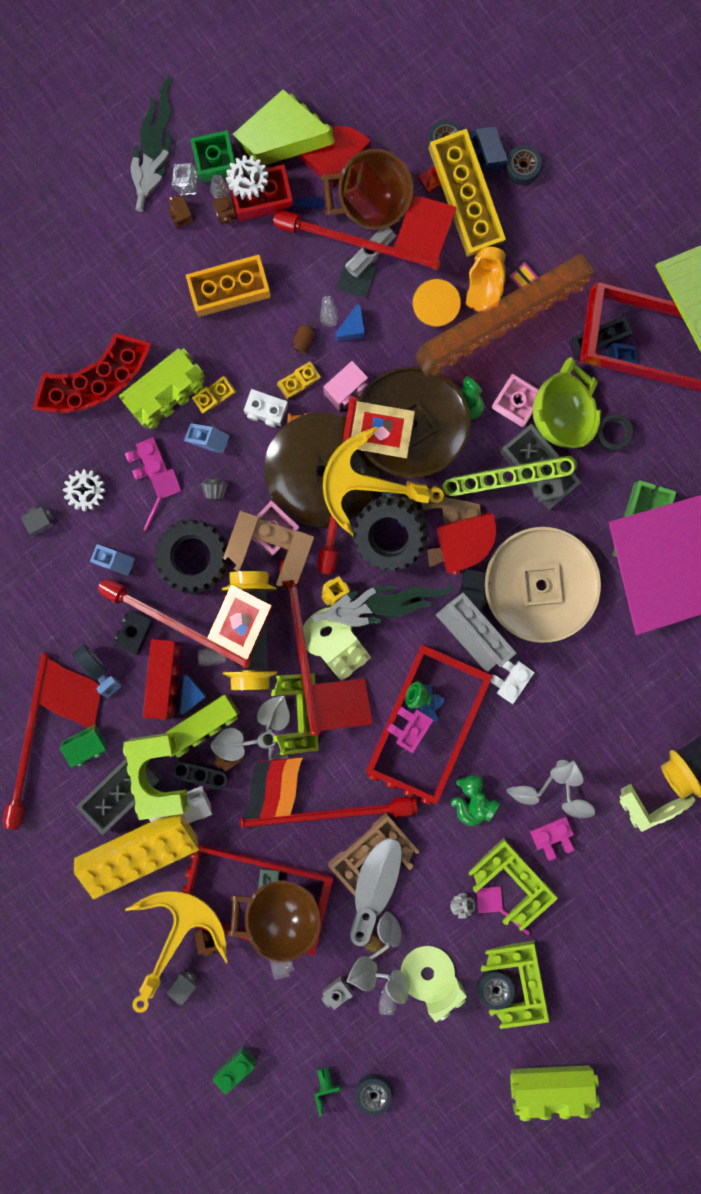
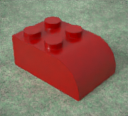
[231,165,293,222]

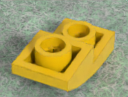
[277,361,321,400]
[192,376,236,414]

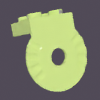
[303,607,371,681]
[620,784,695,832]
[401,946,467,1022]

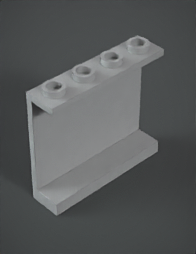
[436,593,516,672]

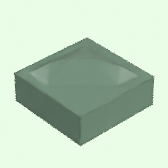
[258,868,280,889]

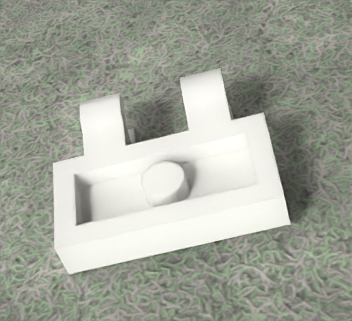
[490,661,535,704]

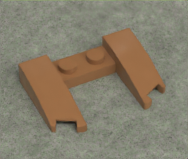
[223,511,314,586]
[328,813,419,896]

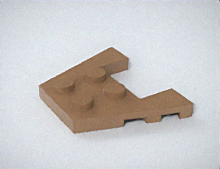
[421,495,481,567]

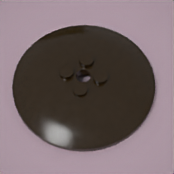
[359,367,470,478]
[264,412,379,527]

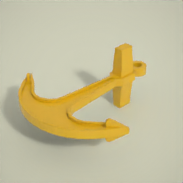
[323,426,444,537]
[125,891,228,1013]

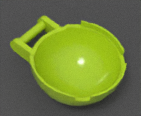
[533,357,601,449]

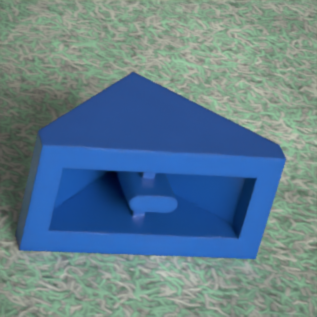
[335,304,364,341]
[606,343,638,364]
[180,675,207,714]

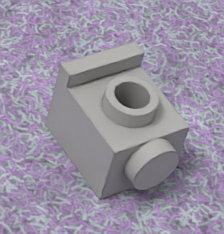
[322,976,353,1010]

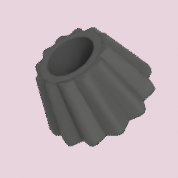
[201,478,228,499]

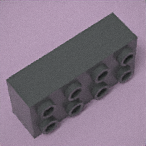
[500,424,582,510]
[76,758,163,835]

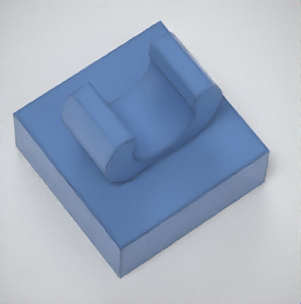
[96,674,122,698]

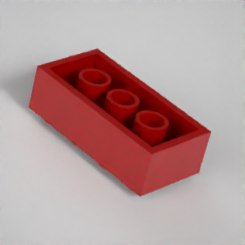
[143,639,182,720]

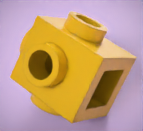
[322,576,350,607]

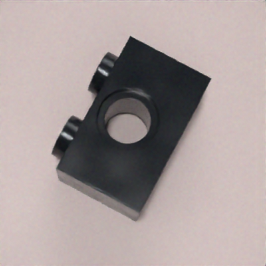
[114,610,154,655]

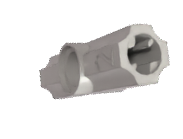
[345,227,396,278]

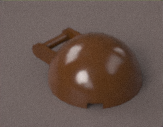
[321,149,413,229]
[228,881,321,962]

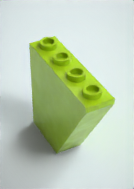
[233,90,335,166]

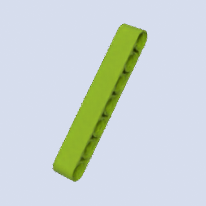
[443,456,577,496]

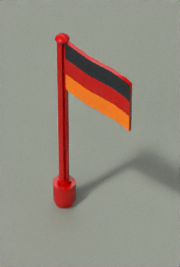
[240,757,417,829]

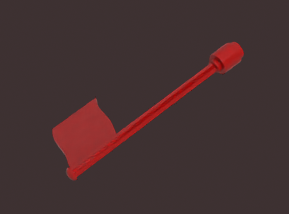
[2,653,101,830]

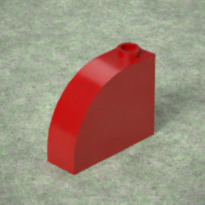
[299,126,371,189]
[435,512,496,575]

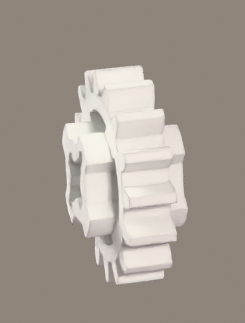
[226,155,268,200]
[63,469,106,512]

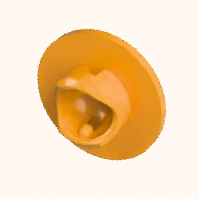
[413,279,460,327]

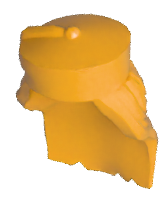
[465,247,506,313]

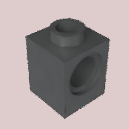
[533,477,564,503]
[166,970,198,1006]

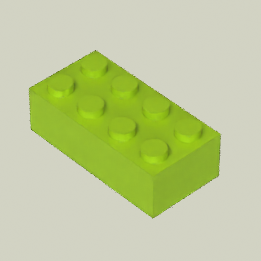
[166,694,240,758]

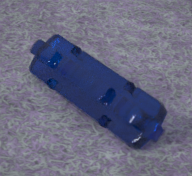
[288,196,322,209]

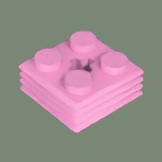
[492,374,538,427]

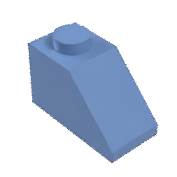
[184,423,230,453]
[90,544,135,576]

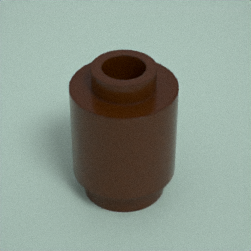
[292,324,316,354]

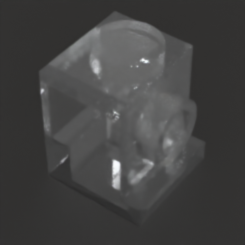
[172,163,198,195]
[270,960,294,980]

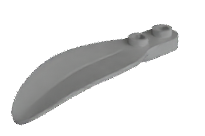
[350,838,402,946]

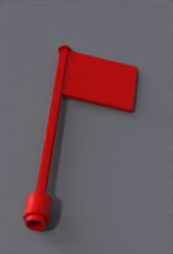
[273,195,457,270]
[279,561,373,736]

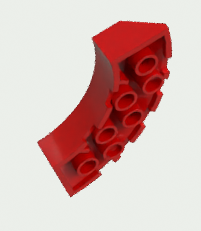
[32,333,152,413]

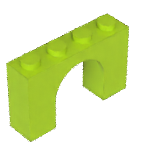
[123,732,190,820]

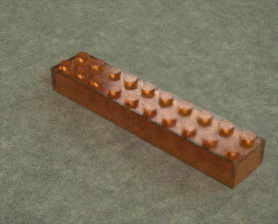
[415,253,594,377]

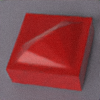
[418,167,441,194]

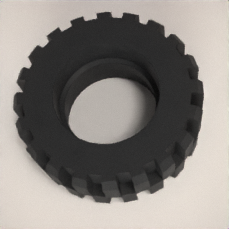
[353,494,429,572]
[154,519,230,594]

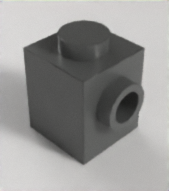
[21,506,54,536]

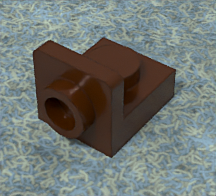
[212,195,237,224]
[194,927,218,956]

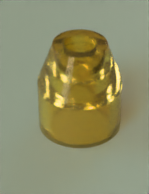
[364,934,384,956]

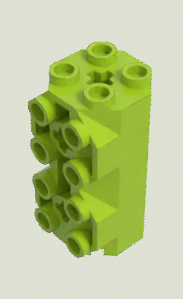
[119,348,205,430]
[510,1065,600,1121]

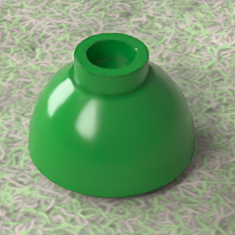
[406,681,432,708]

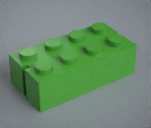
[612,480,676,557]

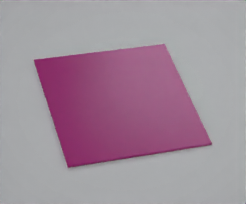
[609,495,701,635]

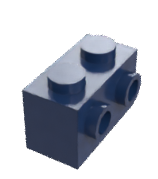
[470,126,508,173]

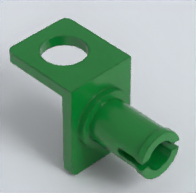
[314,1067,342,1117]

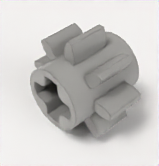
[450,893,475,919]

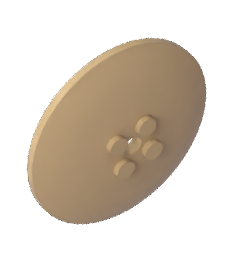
[485,527,601,643]

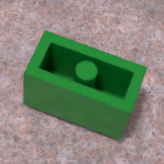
[59,724,107,767]
[212,1046,256,1095]

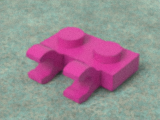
[125,437,167,480]
[387,707,433,753]
[530,817,574,861]

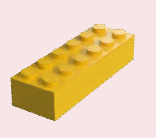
[428,129,506,257]
[74,814,199,900]

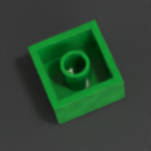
[190,130,237,183]

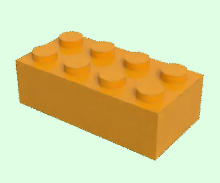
[186,255,271,317]

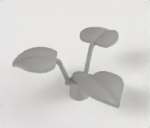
[211,696,290,761]
[506,760,595,818]
[347,911,409,1004]

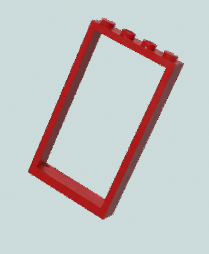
[580,282,701,391]
[365,645,492,805]
[182,843,333,956]

